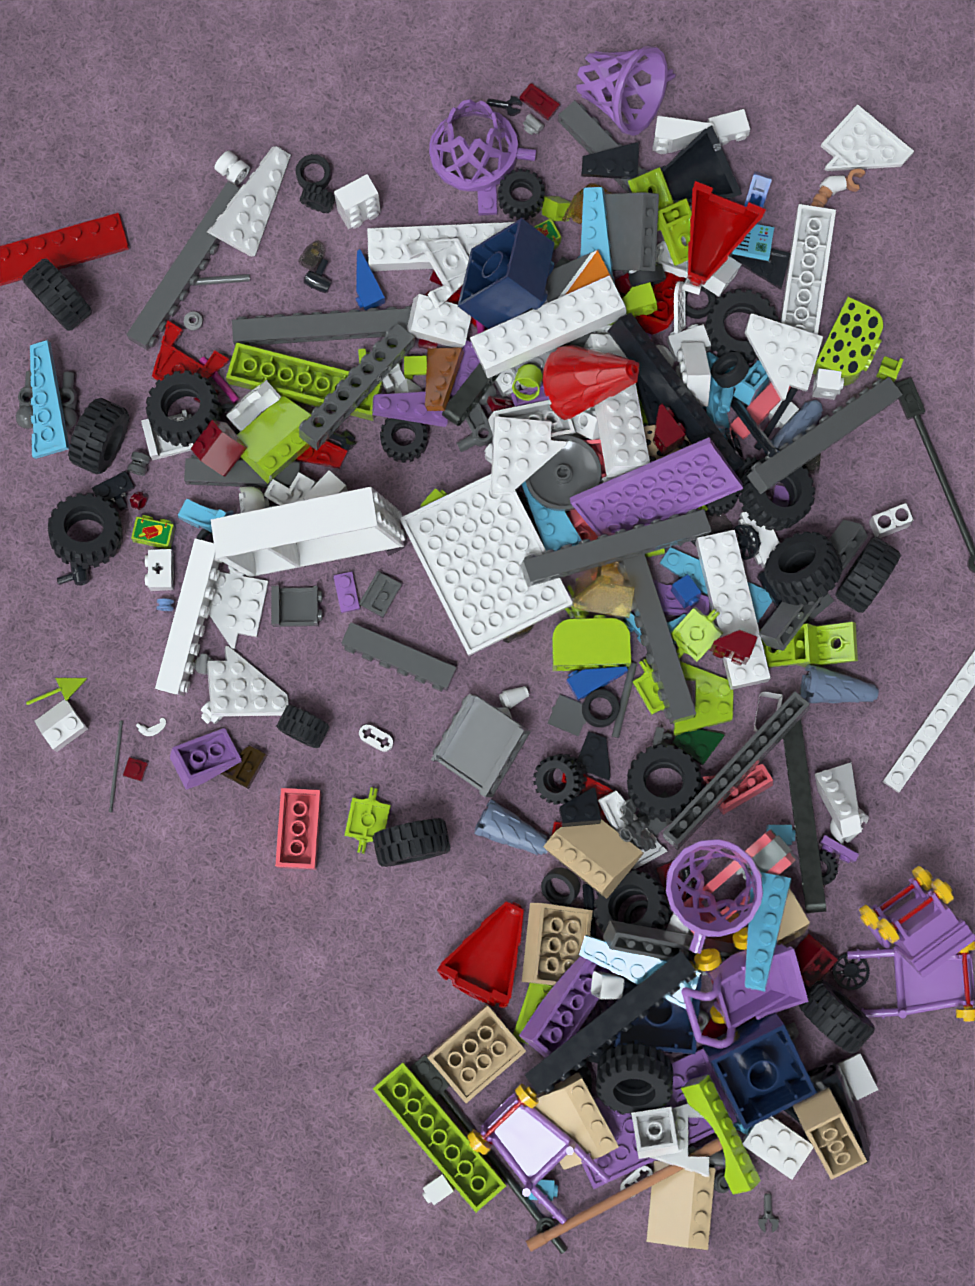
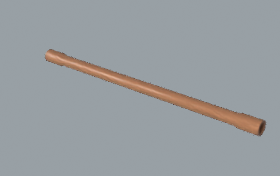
[526,1138,723,1252]

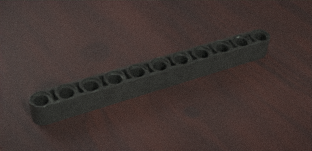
[442,257,571,426]
[783,719,826,914]

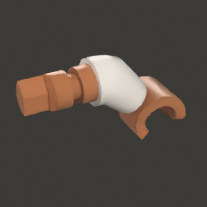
[811,168,866,208]

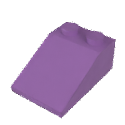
[170,728,241,790]

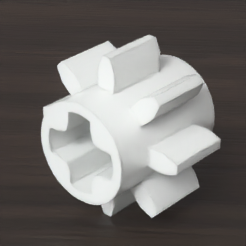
[201,701,223,724]

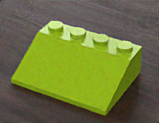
[237,395,322,484]

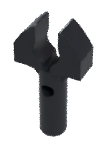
[486,96,522,116]
[329,431,356,450]

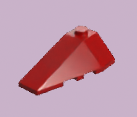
[635,271,685,335]

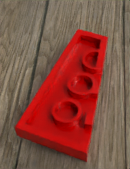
[295,441,348,469]

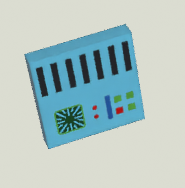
[732,224,774,261]

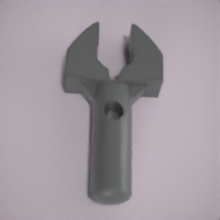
[758,1193,779,1233]

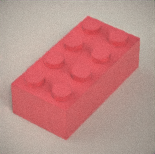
[275,788,322,870]

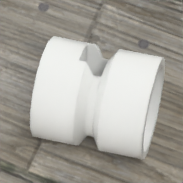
[215,150,250,186]

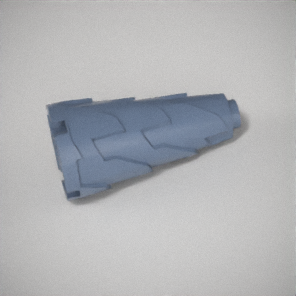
[764,400,823,455]
[800,664,879,703]
[474,799,549,856]

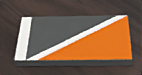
[543,250,614,305]

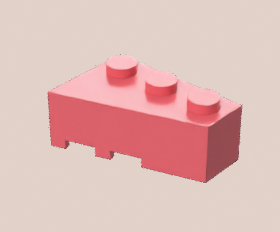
[703,764,773,815]

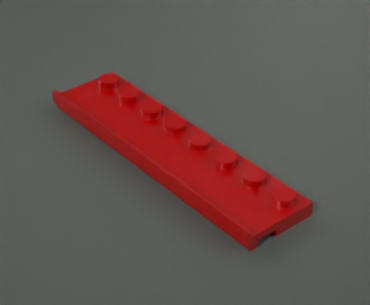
[0,213,129,286]

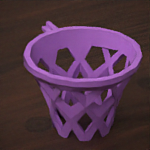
[576,45,676,136]
[429,99,536,192]
[666,839,763,954]

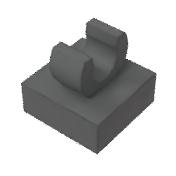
[652,727,672,749]

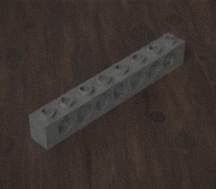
[299,324,415,450]

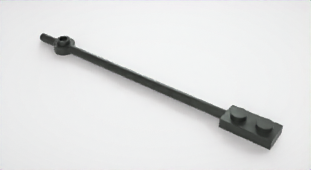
[895,377,975,573]
[410,1055,567,1255]

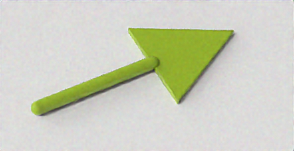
[26,678,87,705]

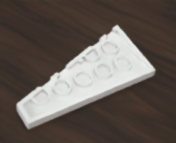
[207,146,290,257]

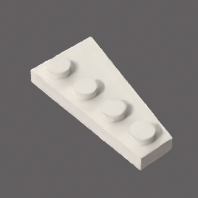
[598,791,667,869]

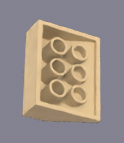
[543,820,644,899]
[522,903,592,986]
[427,1004,526,1103]
[534,1072,619,1170]
[646,1161,715,1250]

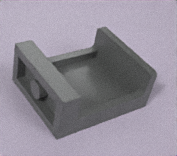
[271,586,322,627]

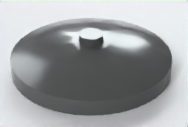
[525,435,601,511]

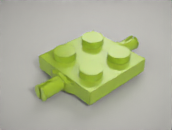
[671,607,723,662]
[632,659,665,716]
[344,787,391,854]

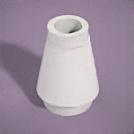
[499,686,529,709]

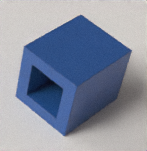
[671,574,701,609]

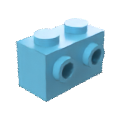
[733,360,770,406]

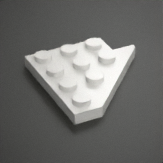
[821,104,914,171]
[745,313,823,401]
[491,416,567,495]
[208,572,269,650]
[207,646,288,716]

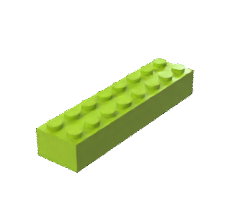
[226,343,383,421]
[373,1062,506,1212]

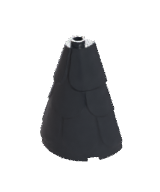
[648,126,742,203]
[784,1063,871,1166]

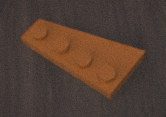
[425,348,464,411]

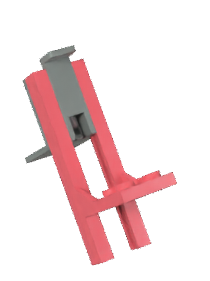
[672,829,797,937]

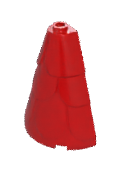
[687,181,766,286]
[543,345,639,420]
[437,901,524,1008]

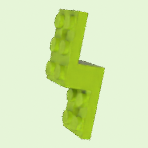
[628,167,692,266]
[759,622,858,668]

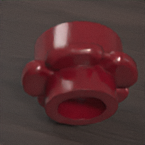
[130,492,147,510]

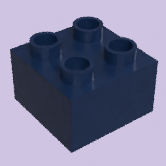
[457,218,555,329]
[613,973,702,1054]
[701,1013,817,1130]

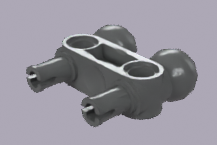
[15,371,78,430]
[456,385,496,452]

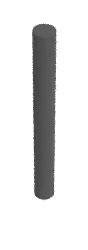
[191,274,250,286]
[611,663,637,738]

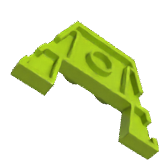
[674,661,733,735]

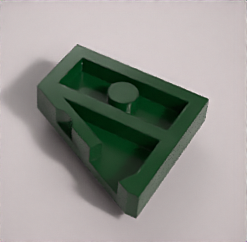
[672,729,725,766]

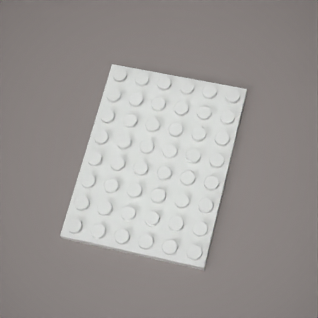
[400,474,573,656]

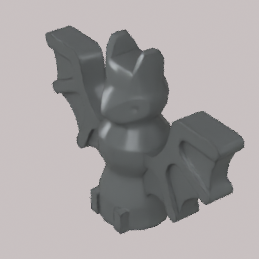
[619,799,656,852]

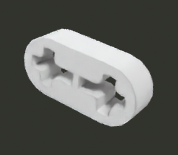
[359,725,393,752]
[620,1166,653,1197]

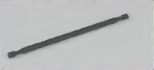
[109,720,123,813]

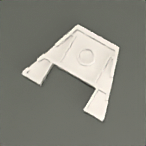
[400,238,469,309]
[629,241,701,295]
[650,1104,709,1177]

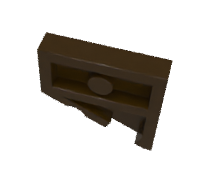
[221,745,267,789]

